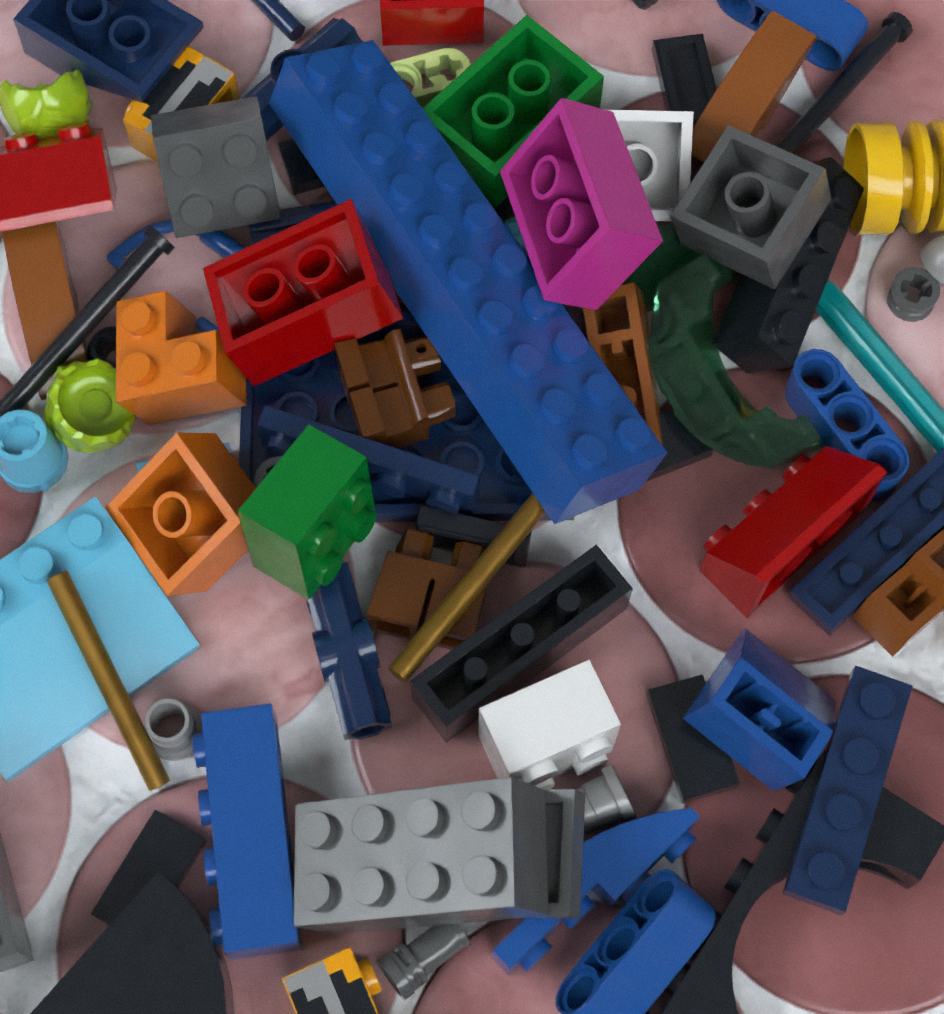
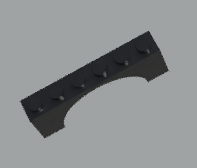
[645,750,944,1014]

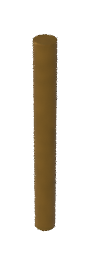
[388,493,546,683]
[46,570,170,791]

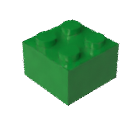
[238,424,376,600]

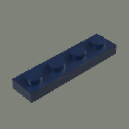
[257,405,480,516]
[789,448,944,636]
[782,665,913,915]

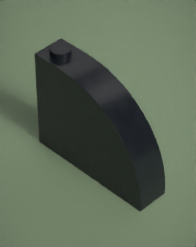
[30,870,235,1014]

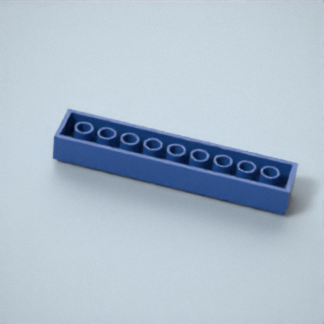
[269,40,667,525]

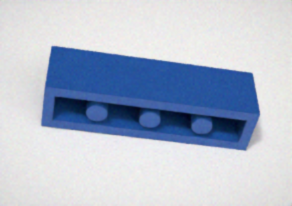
[193,703,303,960]

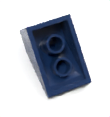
[13,0,204,102]

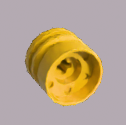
[843,120,944,236]

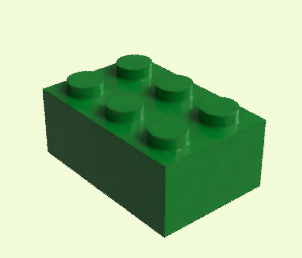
[422,15,604,209]

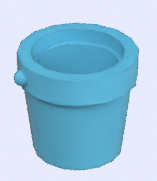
[0,409,69,493]

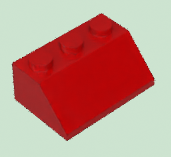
[0,122,117,232]
[203,198,403,386]
[699,446,887,618]

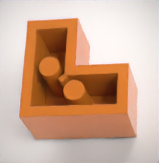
[116,290,247,425]

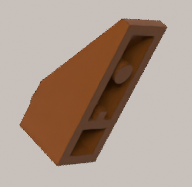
[583,283,663,446]

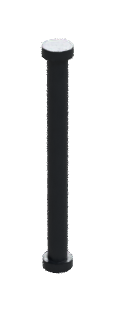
[775,12,913,155]
[0,225,175,417]

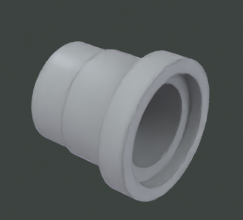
[145,699,202,761]
[576,764,638,834]

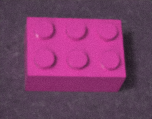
[500,98,663,310]

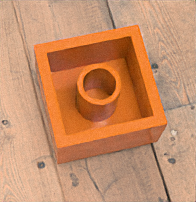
[105,432,256,596]

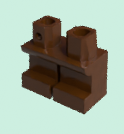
[334,328,456,449]
[367,529,487,650]

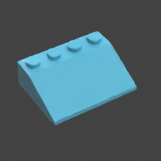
[0,497,201,782]

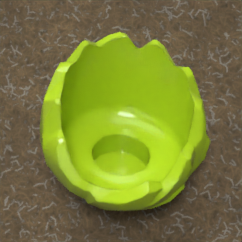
[0,69,93,139]
[44,358,136,453]

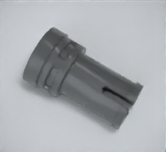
[376,924,470,1001]

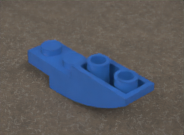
[492,808,700,975]

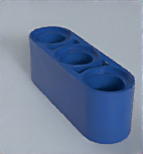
[717,0,868,71]
[785,349,909,502]
[556,869,716,1014]

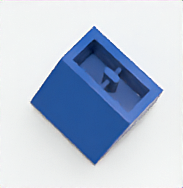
[683,629,836,792]

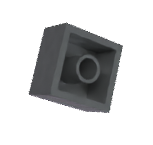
[151,96,281,238]
[670,125,832,290]

